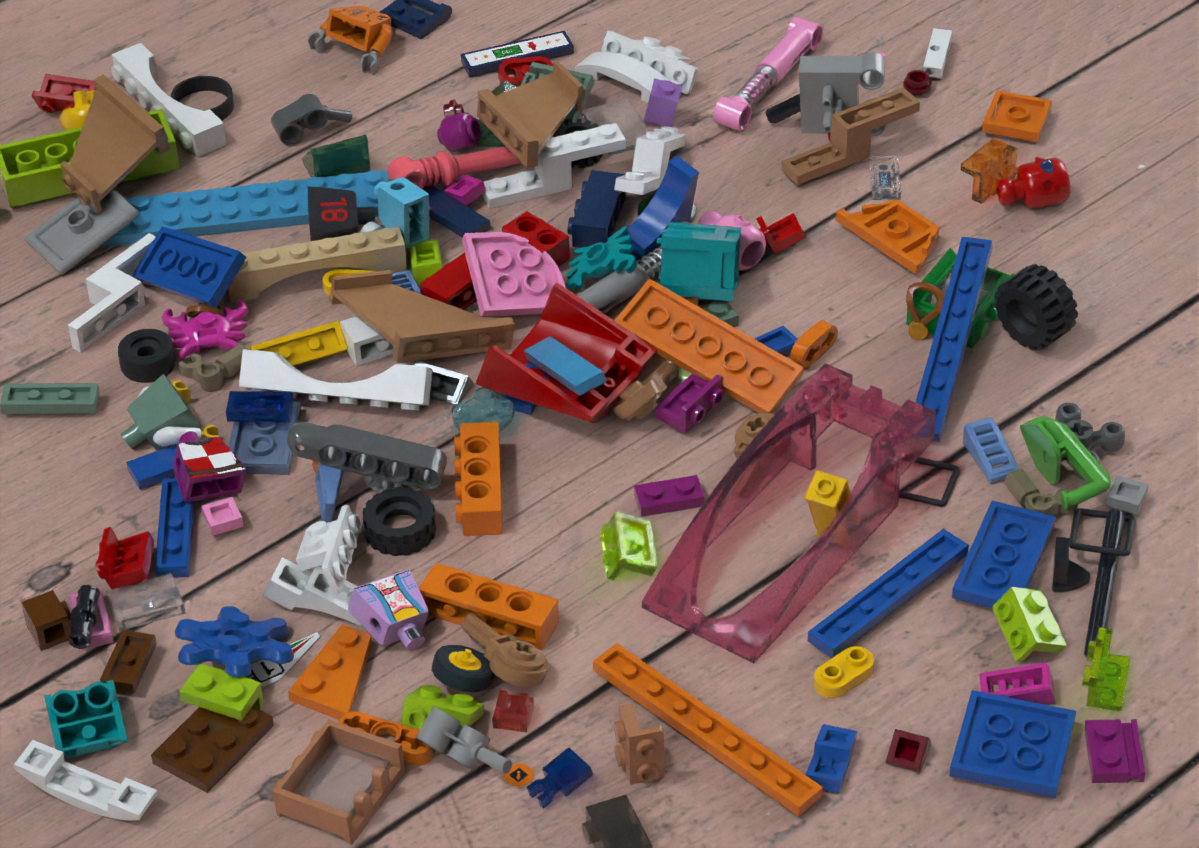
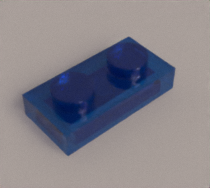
[226,391,294,423]

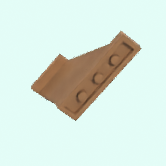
[477,61,585,168]
[60,74,170,213]
[330,270,515,363]

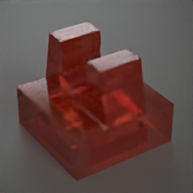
[492,689,534,733]

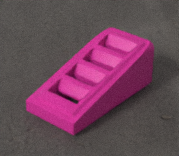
[979,662,1056,705]

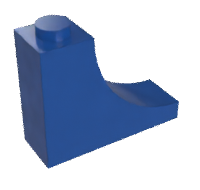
[626,156,699,264]

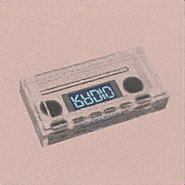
[869,156,901,200]

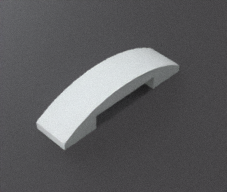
[575,51,681,103]
[14,740,157,820]

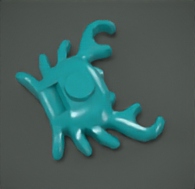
[565,226,637,292]

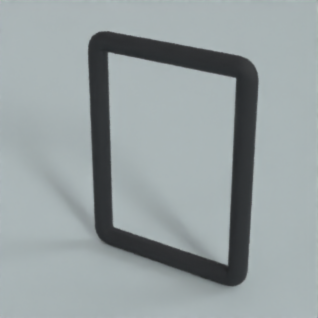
[872,451,960,507]
[1069,508,1135,556]

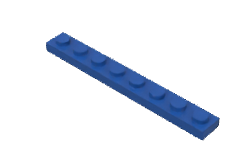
[908,237,993,442]

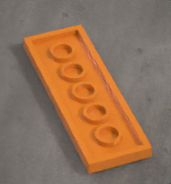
[614,278,804,414]

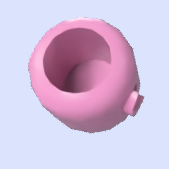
[698,211,766,271]

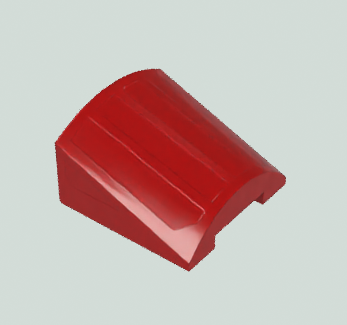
[475,283,657,423]

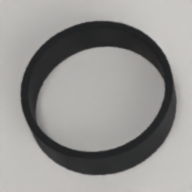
[171,76,234,121]

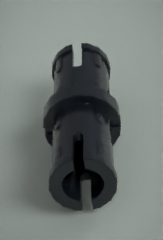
[68,585,100,649]

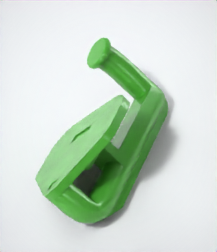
[1020,417,1111,510]

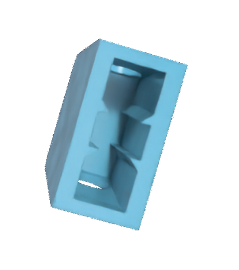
[373,177,430,249]

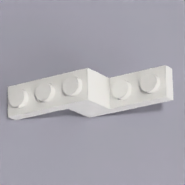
[482,123,626,209]
[614,126,686,195]
[68,233,156,353]

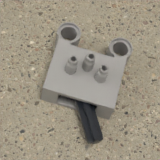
[765,52,886,136]

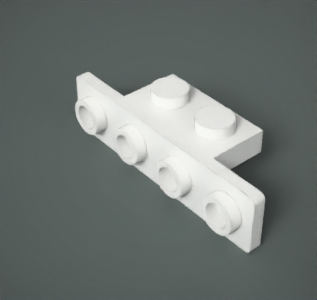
[601,31,698,94]
[296,505,362,595]

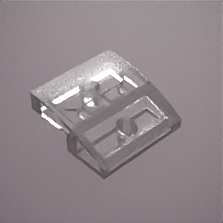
[106,573,186,631]

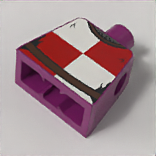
[173,431,247,503]

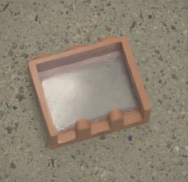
[272,719,406,845]

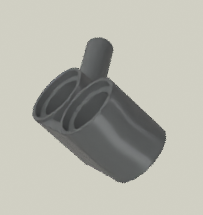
[271,94,352,145]

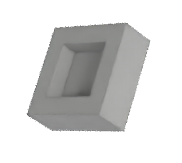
[1106,476,1149,515]

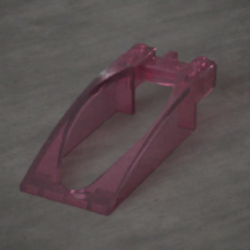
[642,363,936,664]

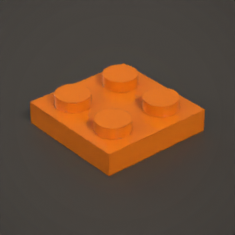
[982,90,1052,142]

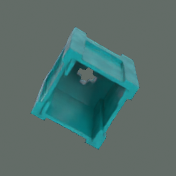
[656,222,741,301]

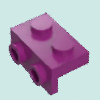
[654,374,724,433]

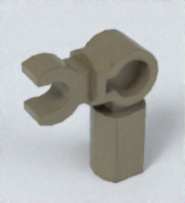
[179,344,249,392]
[1005,469,1078,516]

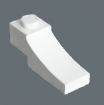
[262,557,361,627]

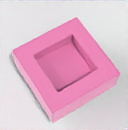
[201,497,243,536]

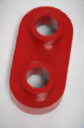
[498,56,553,88]

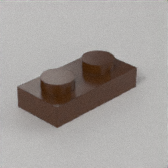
[100,630,157,693]

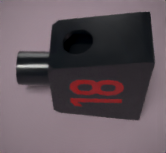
[307,187,375,241]

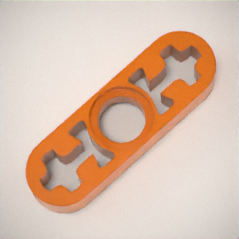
[338,711,434,766]

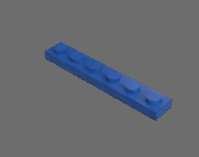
[807,528,969,658]

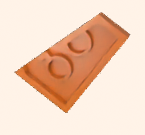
[288,624,372,720]

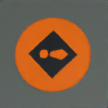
[504,764,534,787]

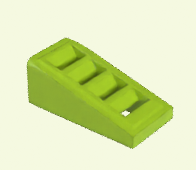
[409,240,442,289]

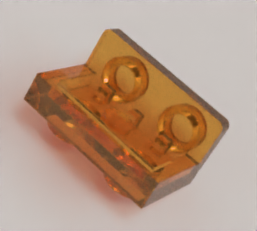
[960,138,1018,204]

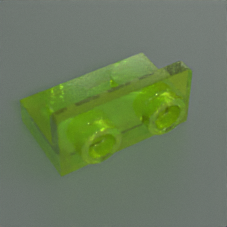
[599,511,658,580]

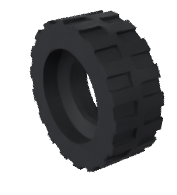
[363,487,436,556]

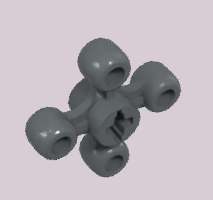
[1055,403,1125,480]

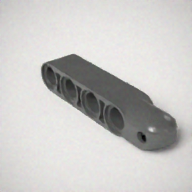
[287,422,447,490]

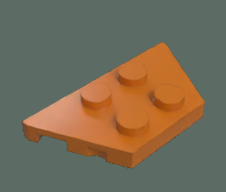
[836,199,939,275]

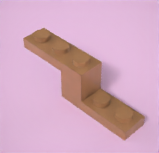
[781,88,920,185]

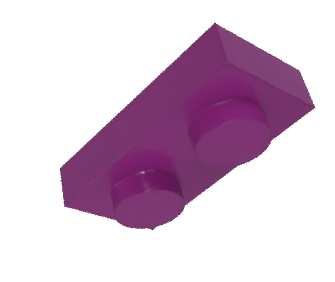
[634,475,705,517]

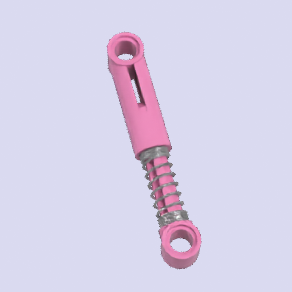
[714,17,823,131]

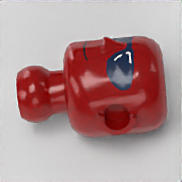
[996,157,1071,209]

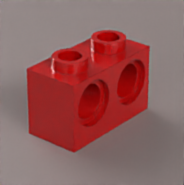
[502,211,570,267]

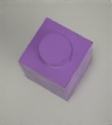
[644,78,682,127]

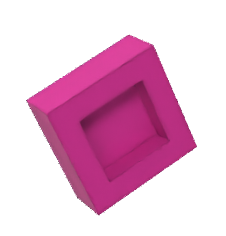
[444,175,486,205]

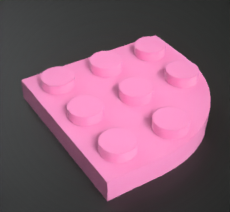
[462,232,566,317]

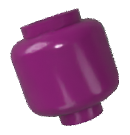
[437,113,482,152]

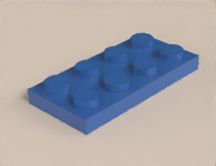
[132,226,247,308]
[952,500,1056,608]

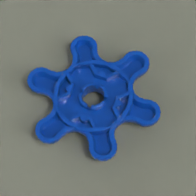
[175,606,294,678]

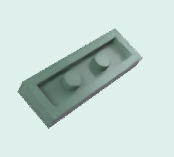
[0,383,100,414]

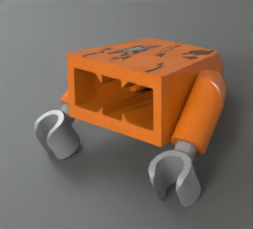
[308,5,392,75]

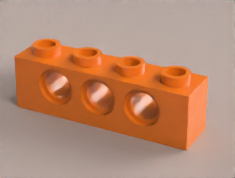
[454,422,503,536]
[419,563,559,650]

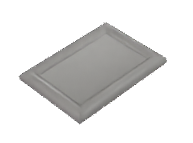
[24,189,140,275]

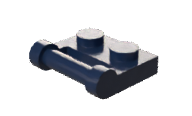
[380,0,452,39]

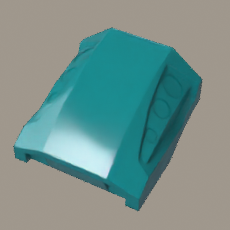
[44,680,128,758]

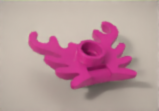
[162,299,249,359]

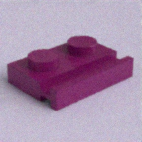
[1084,719,1145,783]

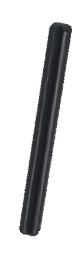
[1084,509,1125,660]

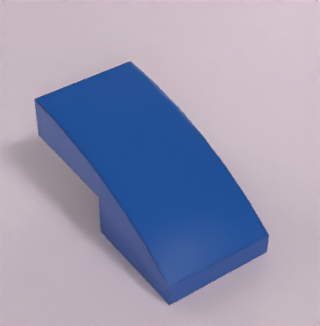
[805,724,857,793]

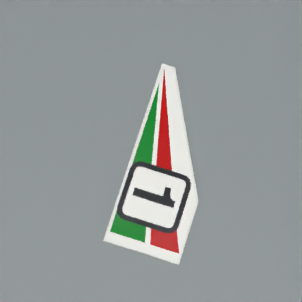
[246,632,320,688]

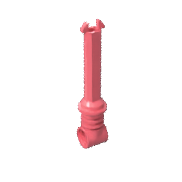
[387,146,522,189]

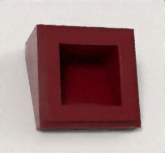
[885,729,932,772]

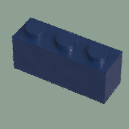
[567,170,626,248]

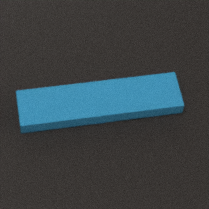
[524,336,606,396]

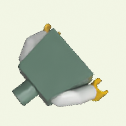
[121,374,221,450]

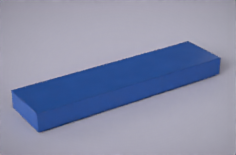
[155,478,195,579]

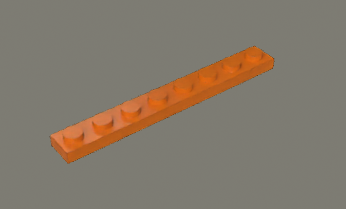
[593,643,823,817]

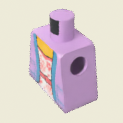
[348,569,428,651]

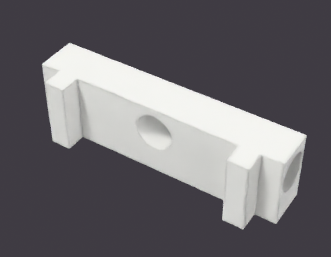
[923,28,952,79]

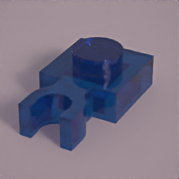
[526,747,594,809]

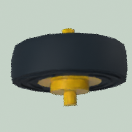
[431,645,493,692]

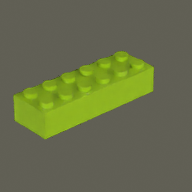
[0,109,180,208]

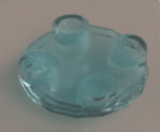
[451,387,515,431]

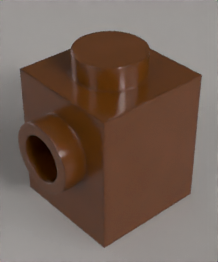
[21,590,71,651]

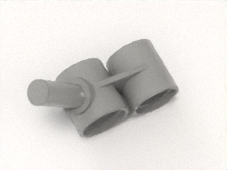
[416,707,512,774]

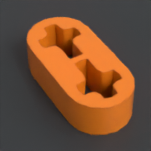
[790,320,838,367]

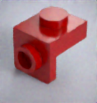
[756,213,807,254]

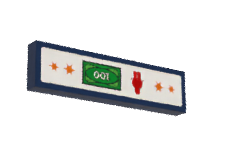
[460,30,574,77]

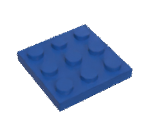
[949,690,1076,798]

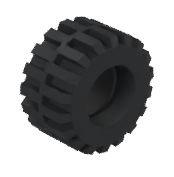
[994,264,1078,350]

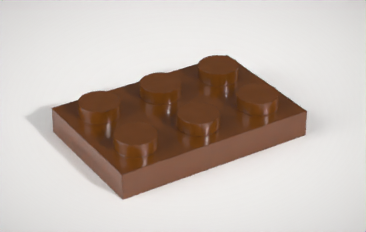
[151,706,274,793]

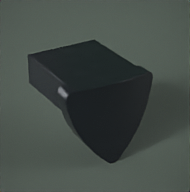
[1052,537,1090,592]

